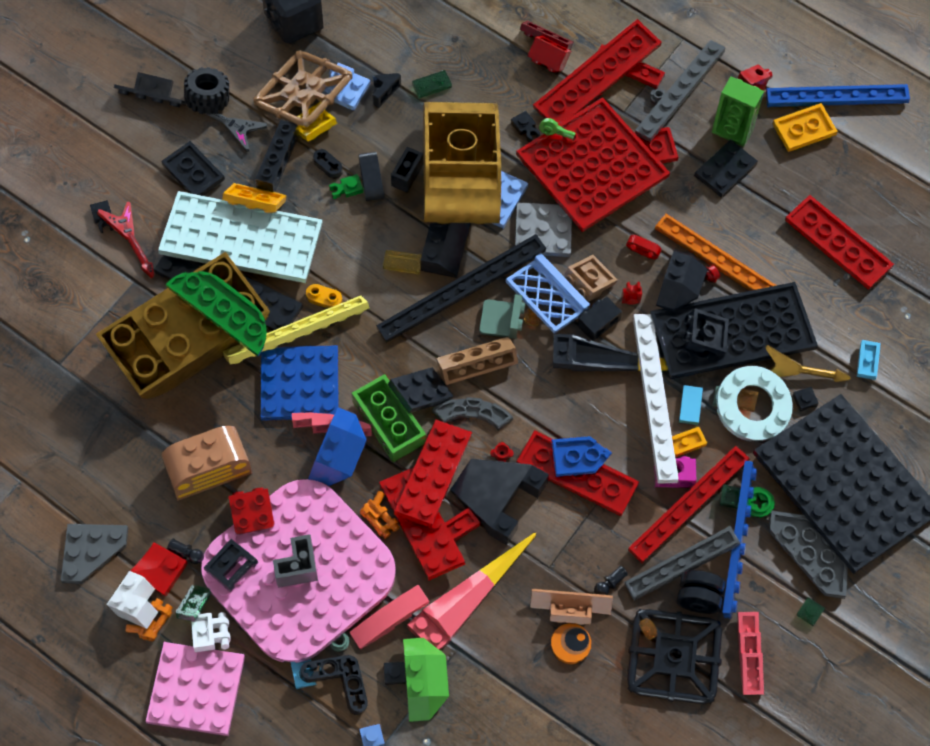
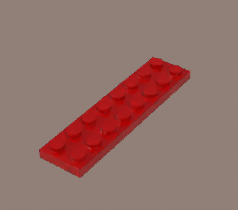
[533,19,662,125]

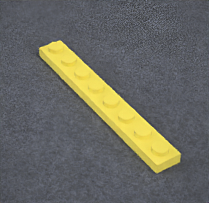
[223,296,369,365]

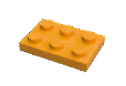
[772,103,838,152]
[222,183,286,213]

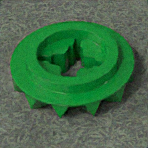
[748,487,775,518]

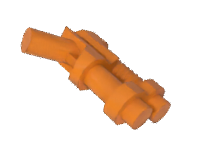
[360,491,400,539]
[126,598,173,642]

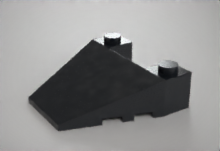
[450,459,549,545]

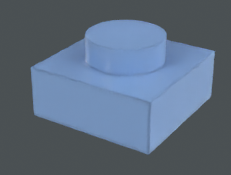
[359,724,385,746]

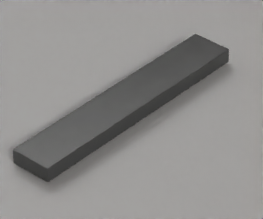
[624,526,741,601]

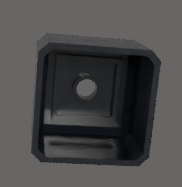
[262,0,324,44]

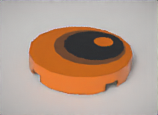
[551,623,591,664]

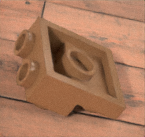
[563,255,617,302]

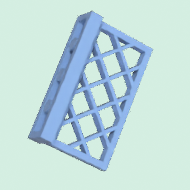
[506,253,590,334]

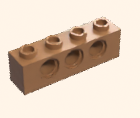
[436,337,518,385]

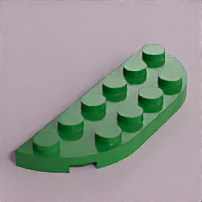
[166,271,267,357]

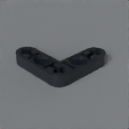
[299,655,368,715]

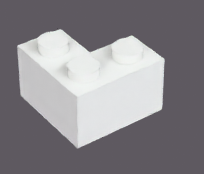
[107,571,158,629]

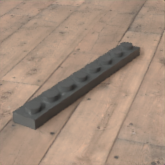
[635,40,726,143]

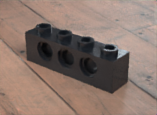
[255,120,299,192]

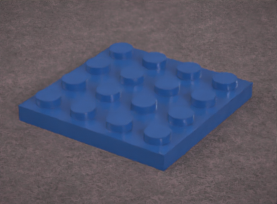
[261,345,339,420]

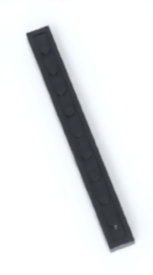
[376,234,546,343]

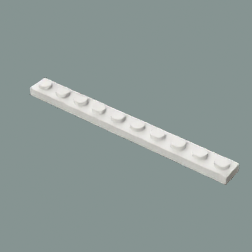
[633,314,678,483]

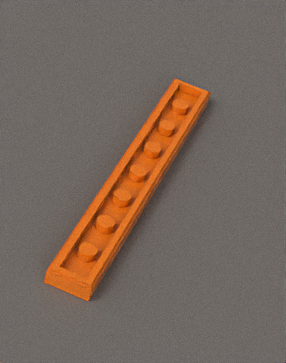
[655,214,777,291]

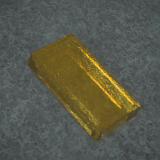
[383,250,422,274]

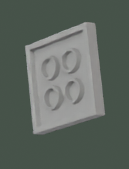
[515,203,572,257]

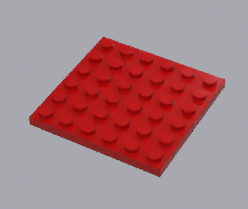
[516,97,670,232]

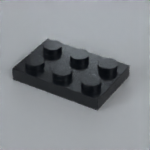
[694,139,758,198]
[161,141,225,196]
[388,367,453,414]

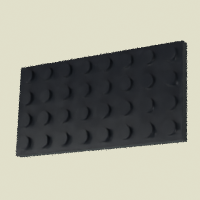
[650,282,818,380]

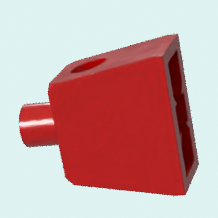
[737,65,773,91]

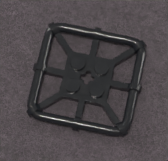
[627,609,722,704]

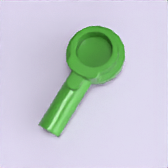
[539,118,575,139]

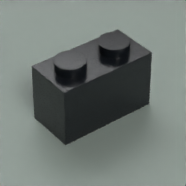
[391,147,423,193]
[578,296,622,341]

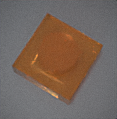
[737,389,759,412]

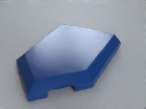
[551,436,612,477]

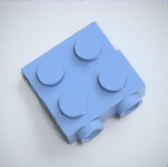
[322,63,370,110]

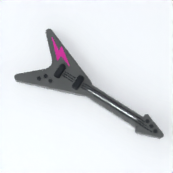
[204,113,267,152]

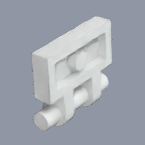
[191,612,231,652]

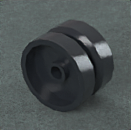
[676,570,725,614]

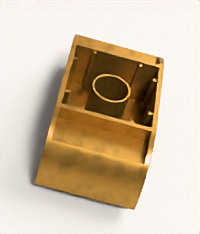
[423,102,501,225]
[96,251,270,399]

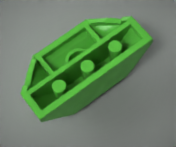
[403,638,449,722]

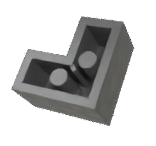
[273,534,318,588]

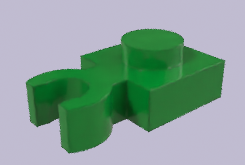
[329,174,363,199]

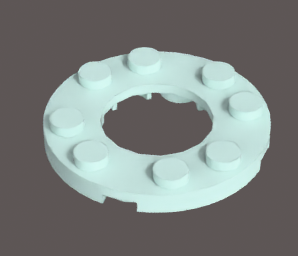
[716,366,792,441]

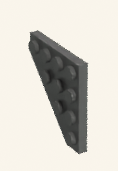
[769,511,848,599]

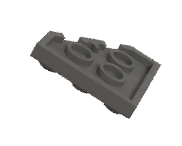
[61,524,128,584]

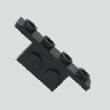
[114,72,186,108]

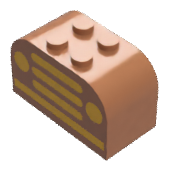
[161,426,252,501]

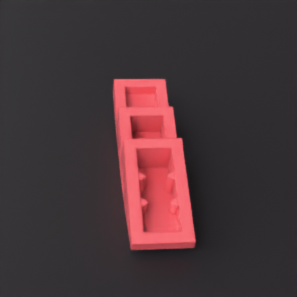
[292,413,372,436]
[349,585,429,650]
[737,612,764,695]

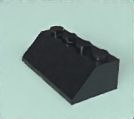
[420,222,471,278]

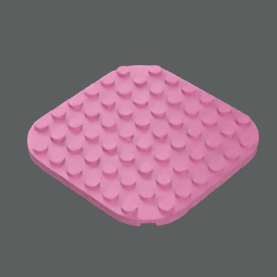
[202,479,396,663]

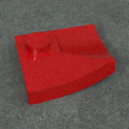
[130,542,188,596]

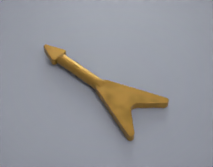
[765,345,851,382]

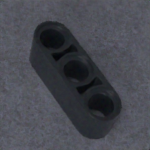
[358,152,384,201]

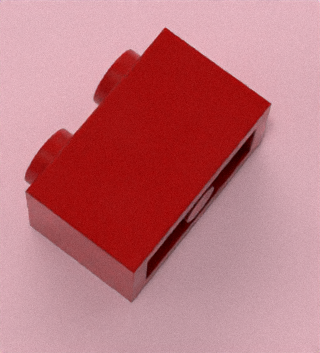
[528,36,572,73]

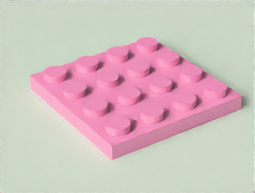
[146,642,245,736]

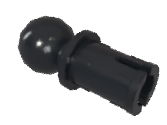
[167,538,204,564]
[594,566,628,595]

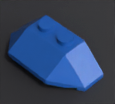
[308,407,367,486]

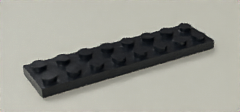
[154,255,303,331]

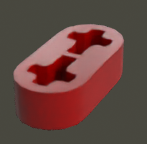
[626,235,662,260]

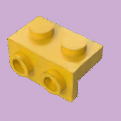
[297,102,337,142]

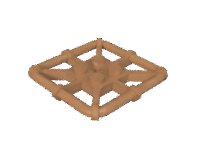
[253,50,353,127]

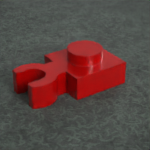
[621,282,642,305]

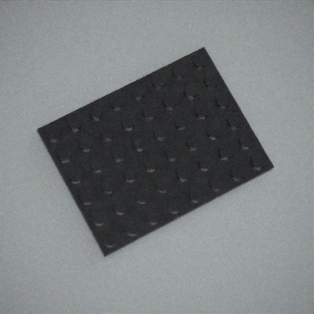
[753,394,930,574]

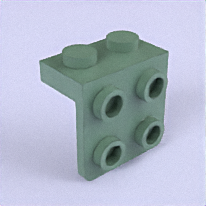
[480,294,525,339]

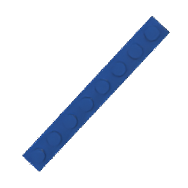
[765,84,910,107]
[722,461,757,619]

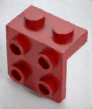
[228,487,275,535]

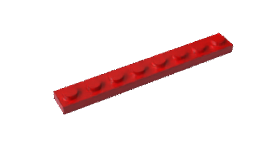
[628,446,750,564]

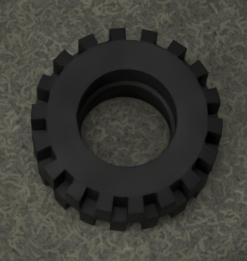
[184,67,229,115]

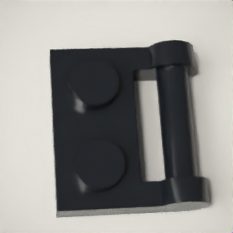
[204,539,259,592]

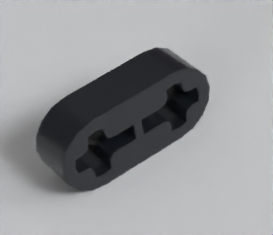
[313,149,343,179]

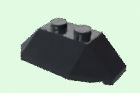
[656,249,707,311]

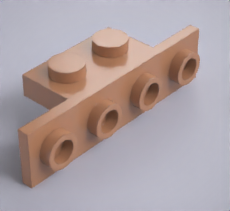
[530,589,613,625]

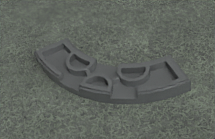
[432,397,513,431]

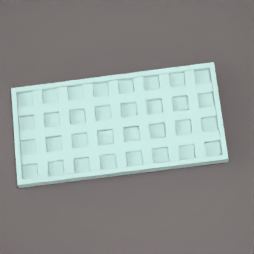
[158,191,322,283]

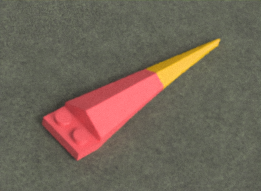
[407,533,536,650]

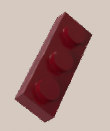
[519,20,574,49]

